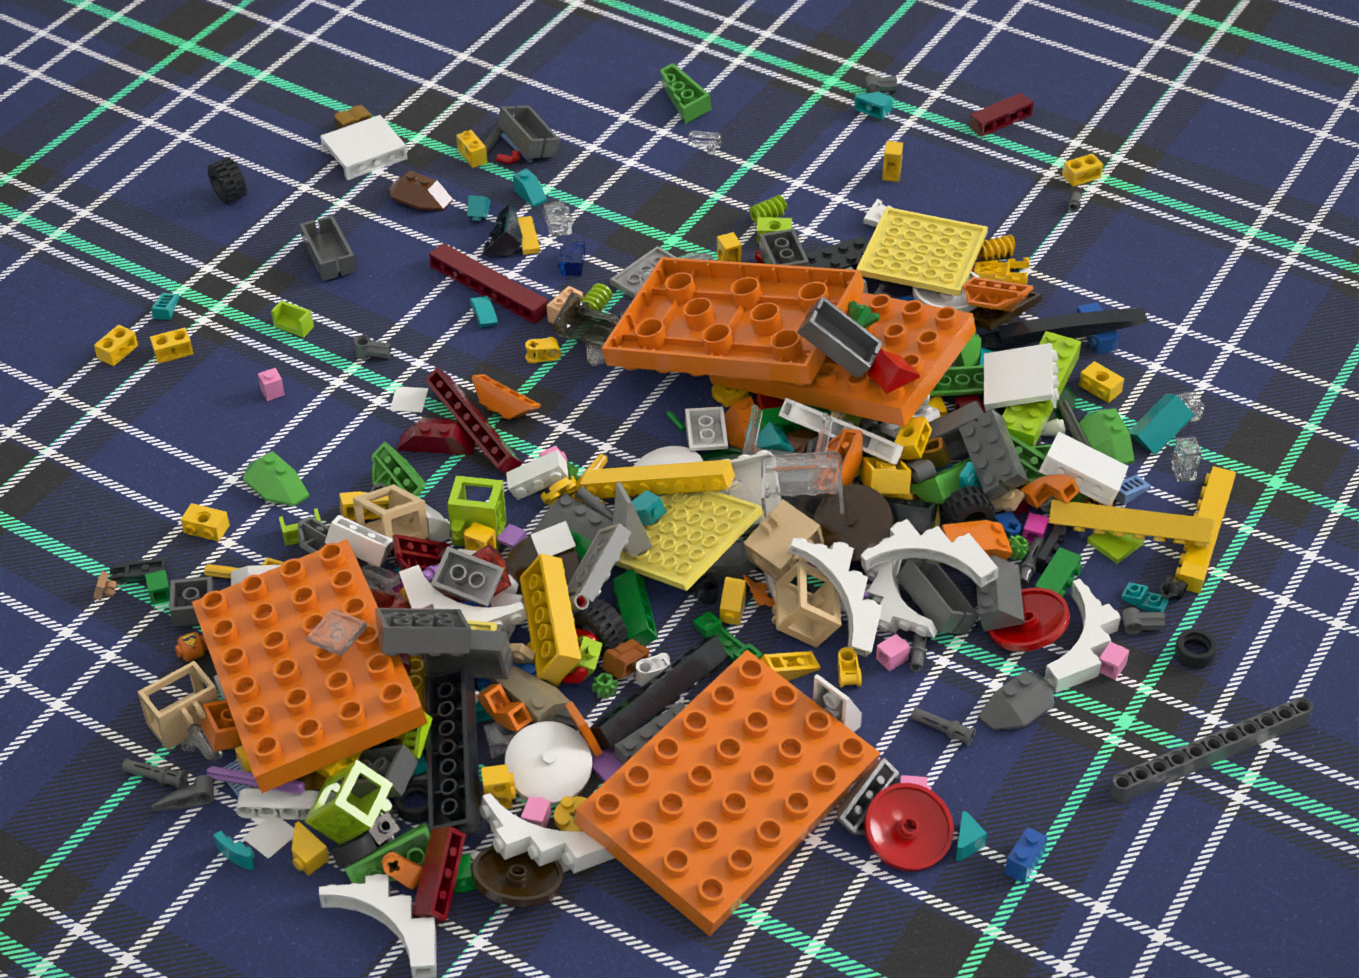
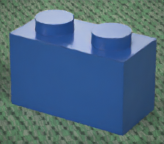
[1004,827,1048,884]

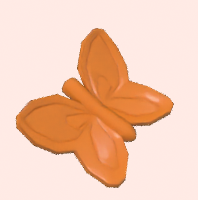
[743,574,775,607]

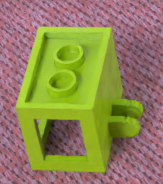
[447,476,507,550]
[304,760,393,845]

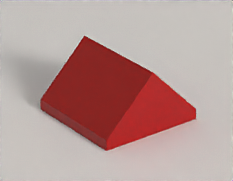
[867,349,920,395]

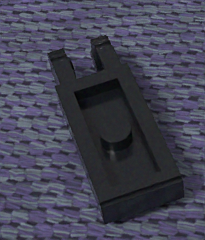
[1036,524,1067,574]
[110,558,167,585]

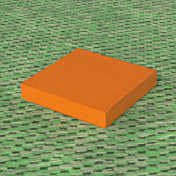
[565,701,603,757]

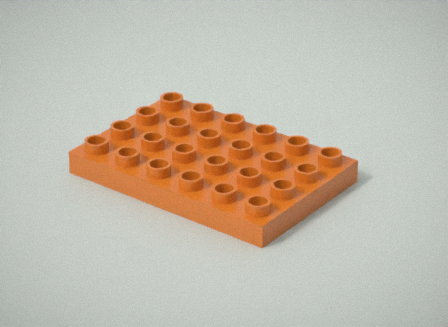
[601,257,864,386]
[709,292,976,427]
[192,539,428,793]
[573,650,880,936]

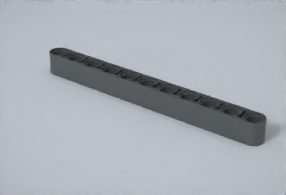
[1110,697,1313,802]

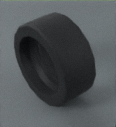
[1175,629,1217,669]
[394,780,429,823]
[331,832,377,867]

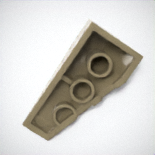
[489,665,570,724]

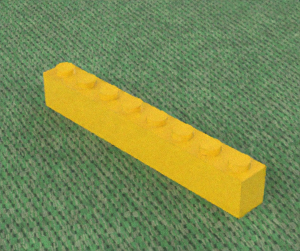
[580,460,735,499]
[1175,466,1236,594]
[1049,499,1214,547]

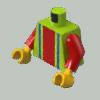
[547,628,602,687]

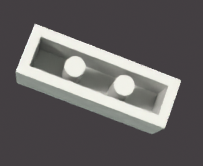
[506,450,569,500]
[325,515,392,567]

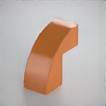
[1020,474,1080,508]
[476,684,533,731]

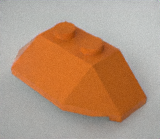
[963,277,1033,312]
[472,374,541,420]
[724,395,759,455]
[809,428,862,494]

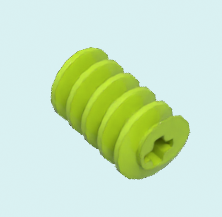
[749,195,787,225]
[577,283,613,319]

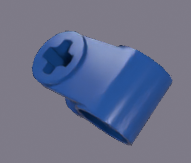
[993,511,1021,539]

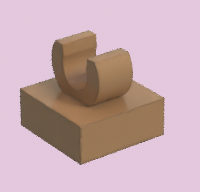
[93,571,117,600]

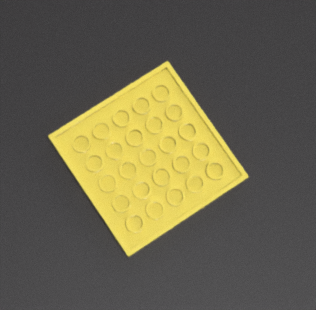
[856,207,988,296]
[616,491,764,591]

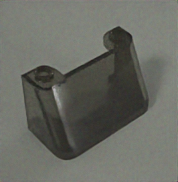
[554,292,625,347]

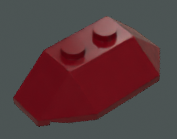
[398,418,476,455]
[392,534,451,571]

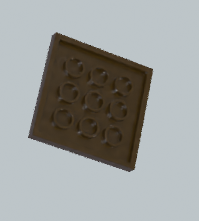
[968,291,1042,331]

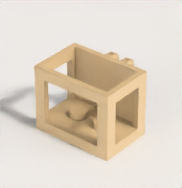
[353,485,429,556]
[744,500,824,583]
[772,560,841,648]
[138,661,219,750]

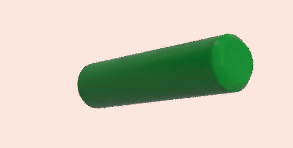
[666,411,686,432]

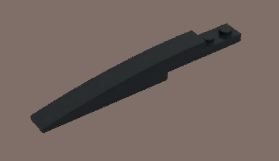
[979,308,1148,351]

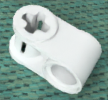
[635,653,671,686]

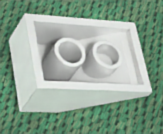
[685,407,728,451]
[813,674,862,732]

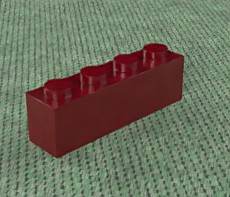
[969,93,1034,137]
[412,826,466,922]

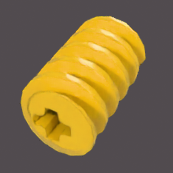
[978,234,1016,261]

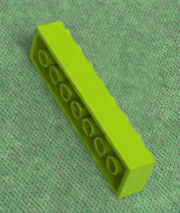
[1002,331,1081,446]

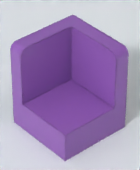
[497,524,527,552]

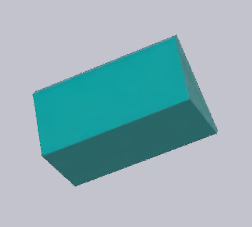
[1129,393,1195,456]

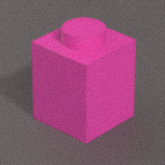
[1023,513,1049,545]

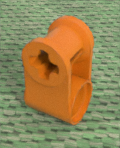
[382,852,423,890]

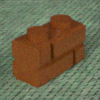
[602,639,650,680]

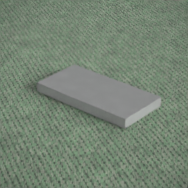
[609,246,677,299]

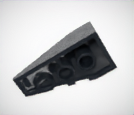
[483,202,523,256]

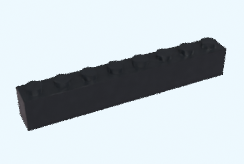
[590,635,728,751]

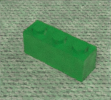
[1035,547,1083,599]

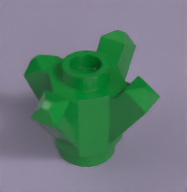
[849,301,880,328]

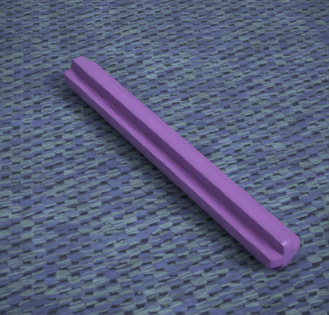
[206,766,305,795]

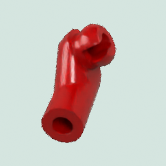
[496,150,521,164]

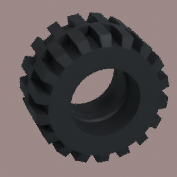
[208,157,247,204]
[941,486,996,524]
[574,599,627,656]

